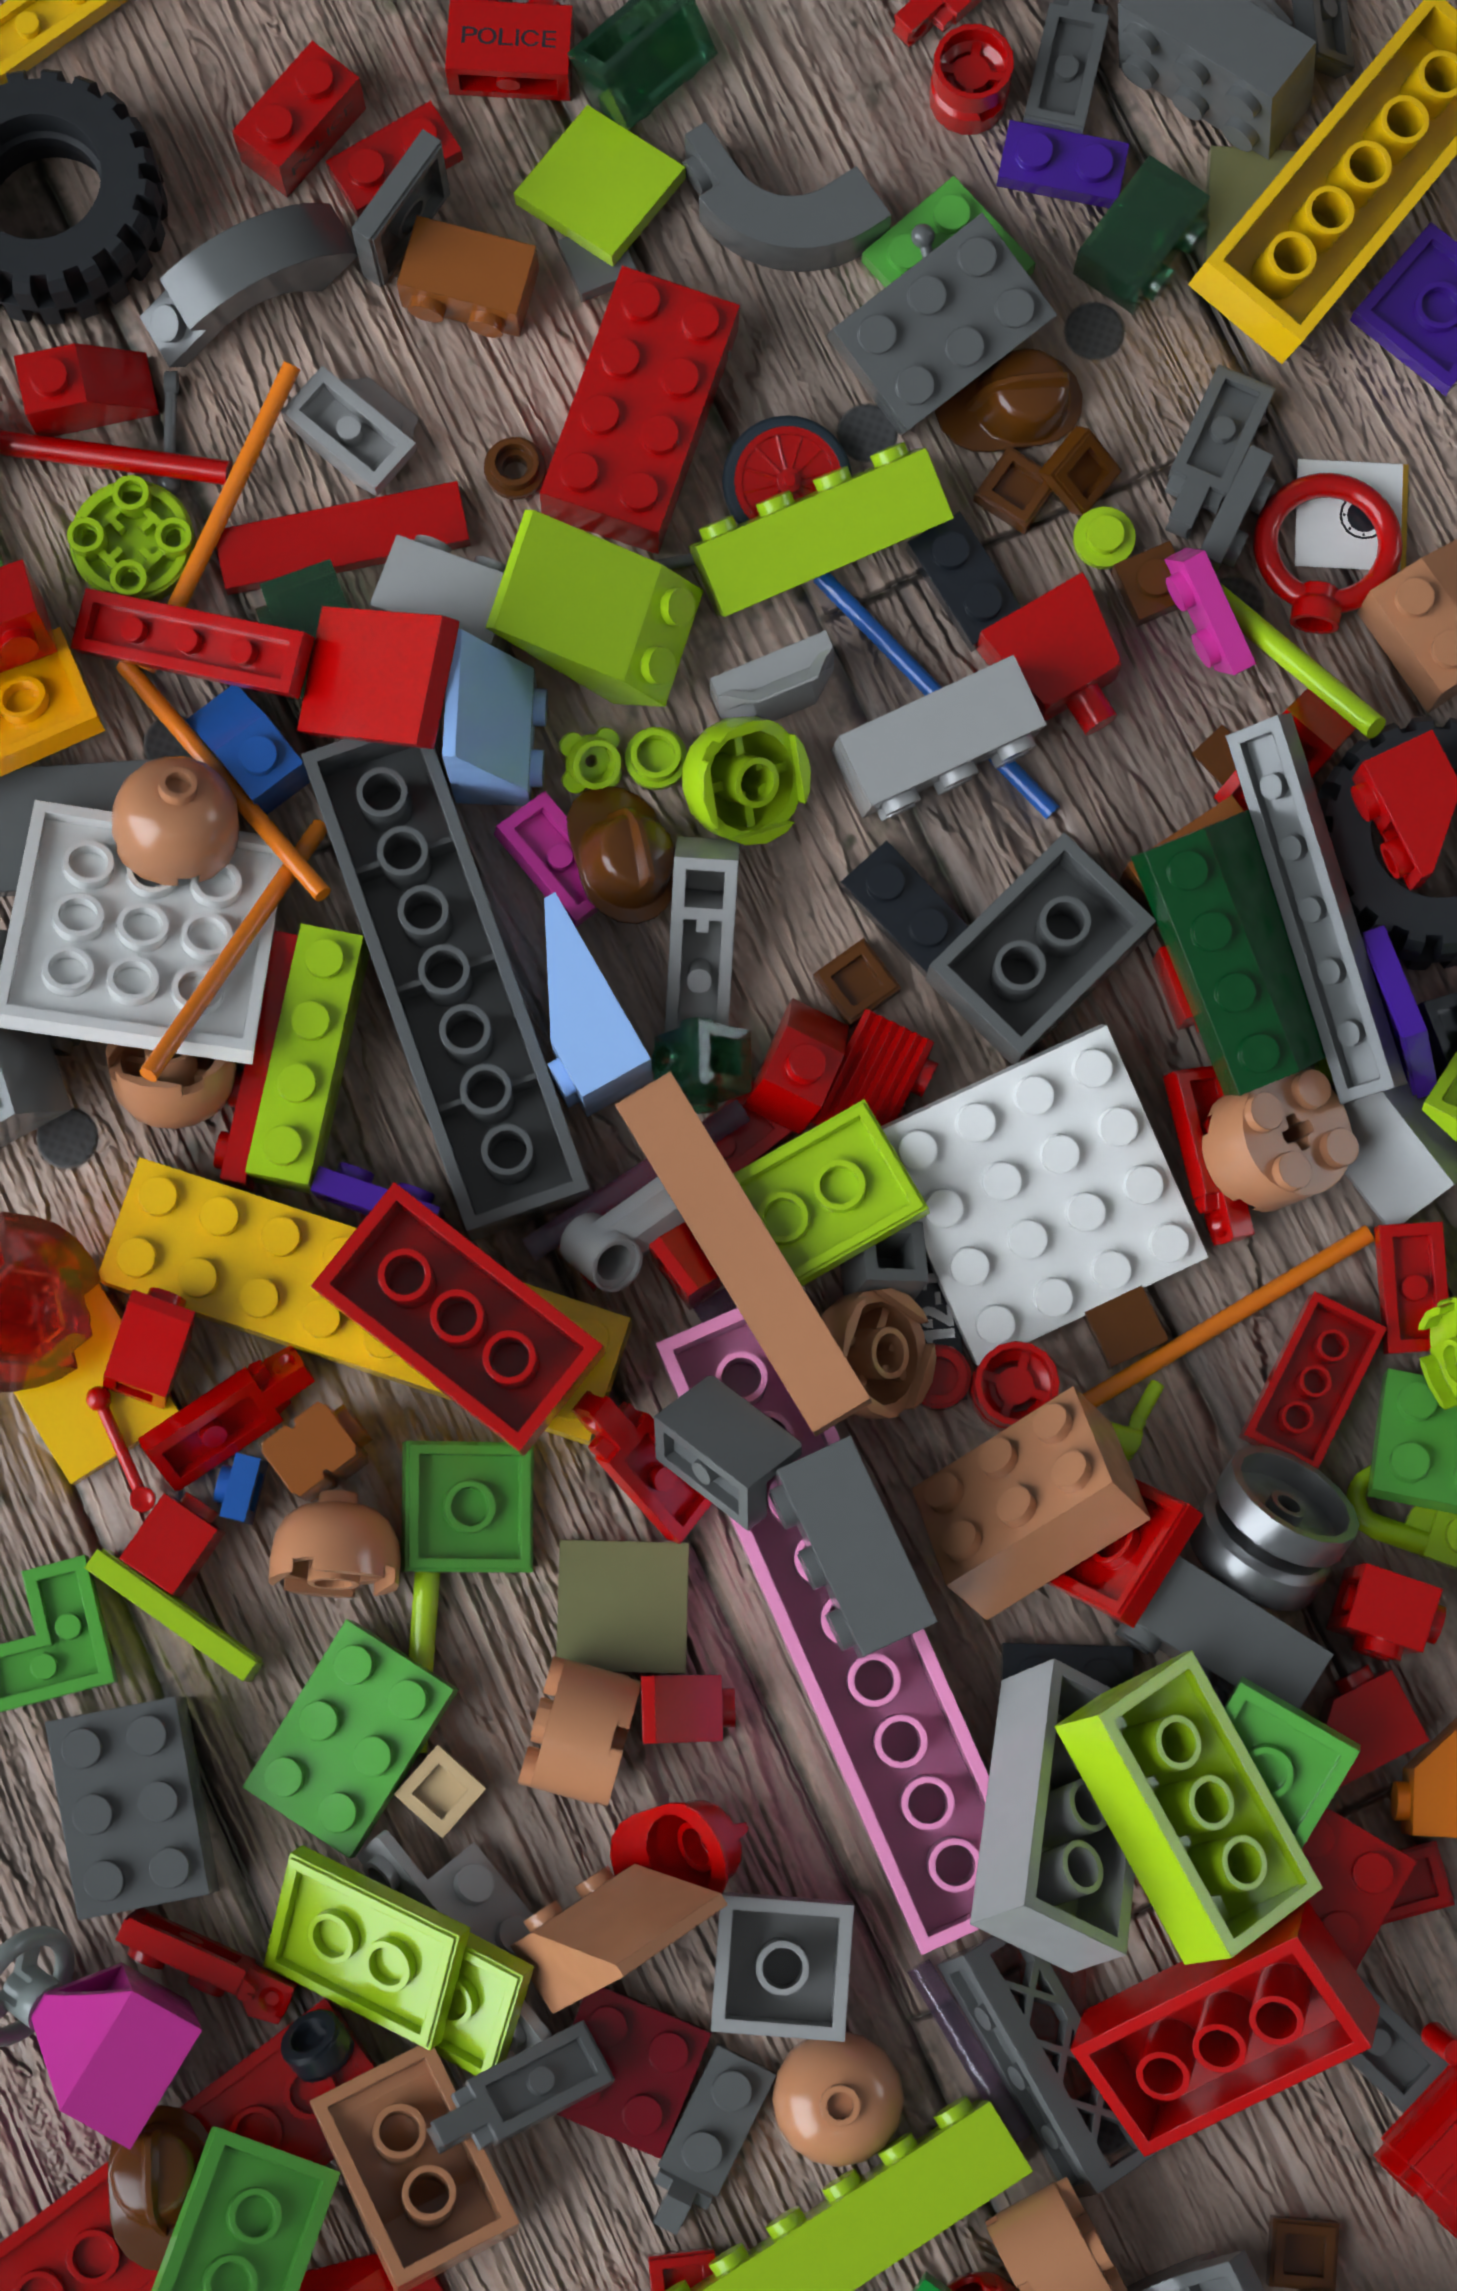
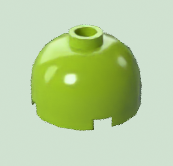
[682,716,811,845]

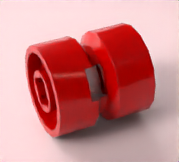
[929,24,1014,135]
[969,1341,1060,1431]

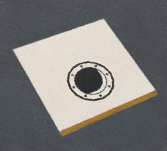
[1295,459,1409,571]

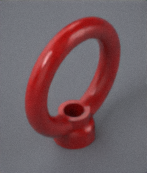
[1253,473,1403,634]

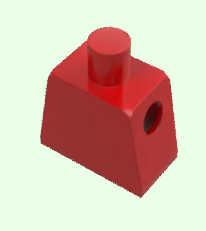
[976,572,1122,736]

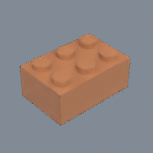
[912,1386,1151,1620]

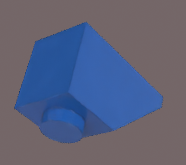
[186,685,310,815]

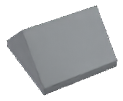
[1344,1079,1457,1225]

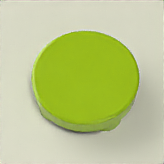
[67,475,197,602]

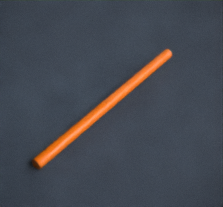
[137,361,300,674]
[116,662,331,902]
[139,819,328,1082]
[1082,1225,1375,1408]

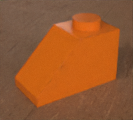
[1391,1717,1457,1838]

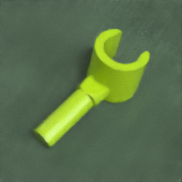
[1110,1380,1165,1462]

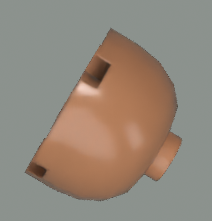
[112,756,239,886]
[105,1044,237,1129]
[820,1288,936,1419]
[268,1490,400,1598]
[772,2031,905,2167]

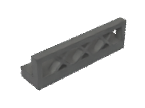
[937,1935,1157,2198]

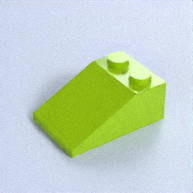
[485,510,703,707]

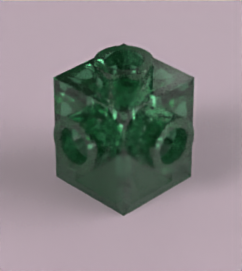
[651,1017,751,1114]

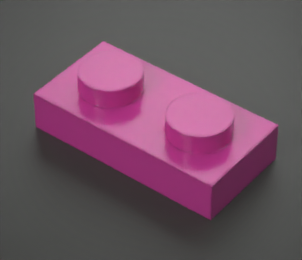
[1164,548,1256,675]
[494,791,598,927]

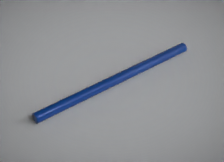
[813,572,1060,820]

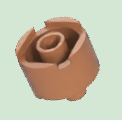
[1202,1069,1359,1212]
[518,1655,641,1807]
[985,2176,1128,2291]

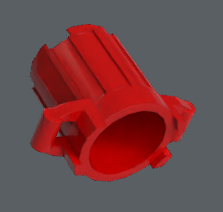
[1373,2022,1457,2239]

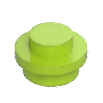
[1073,507,1136,569]
[625,727,687,790]

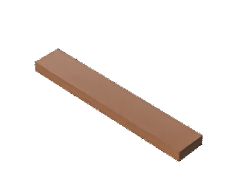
[615,1071,872,1437]

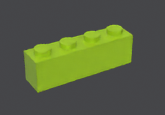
[688,441,954,617]
[245,923,370,1195]

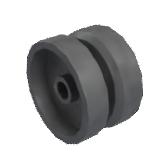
[1189,1445,1360,1611]

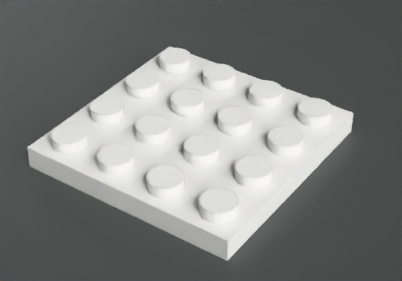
[0,800,288,1065]
[881,1024,1208,1366]

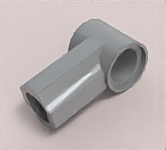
[560,1177,685,1292]

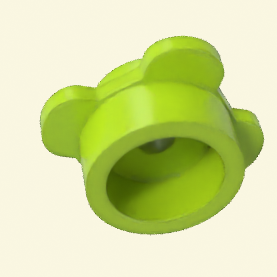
[559,727,622,794]

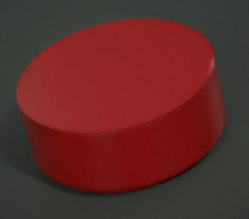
[919,1344,971,1411]

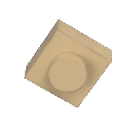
[394,1744,488,1839]

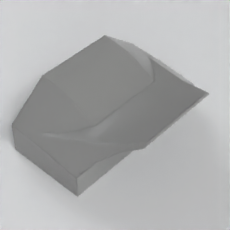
[281,366,419,496]
[710,630,834,721]

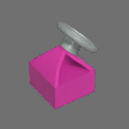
[0,1926,202,2149]

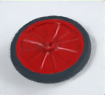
[722,415,852,524]

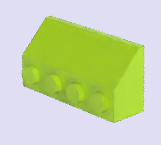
[1054,1650,1323,1965]

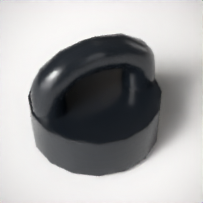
[280,2009,355,2083]

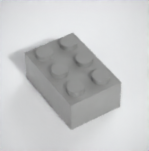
[831,655,1046,822]

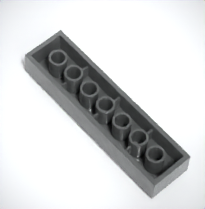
[301,739,592,1241]

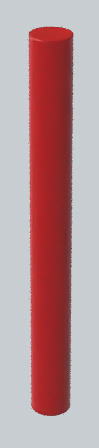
[0,430,233,485]

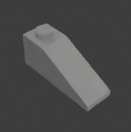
[664,836,740,1043]

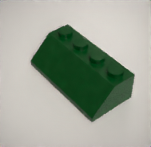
[1131,809,1326,1096]

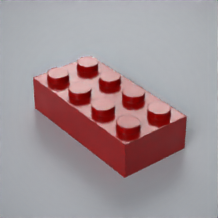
[1239,1291,1387,1469]

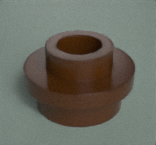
[484,437,546,500]

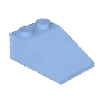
[442,629,548,806]
[544,892,653,1117]

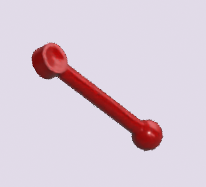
[86,1386,156,1513]

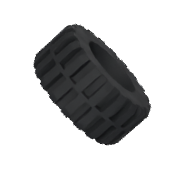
[0,69,168,325]
[1317,716,1457,970]

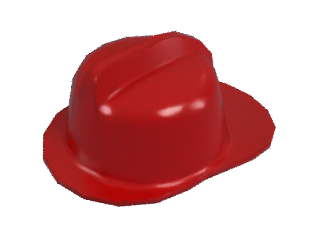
[610,1800,749,1894]

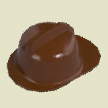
[935,348,1083,452]
[566,786,675,924]
[108,2105,209,2271]

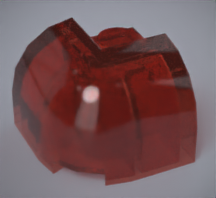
[0,1211,102,1392]

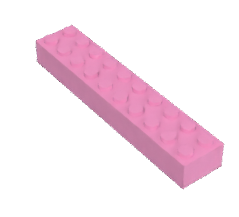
[656,1308,989,1955]

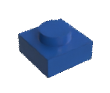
[214,1452,269,1525]

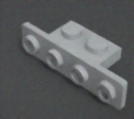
[357,1830,552,2055]

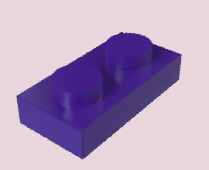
[996,120,1130,210]
[310,1162,445,1220]

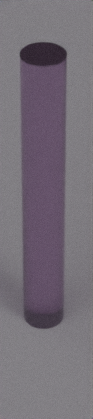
[907,1959,1033,2144]

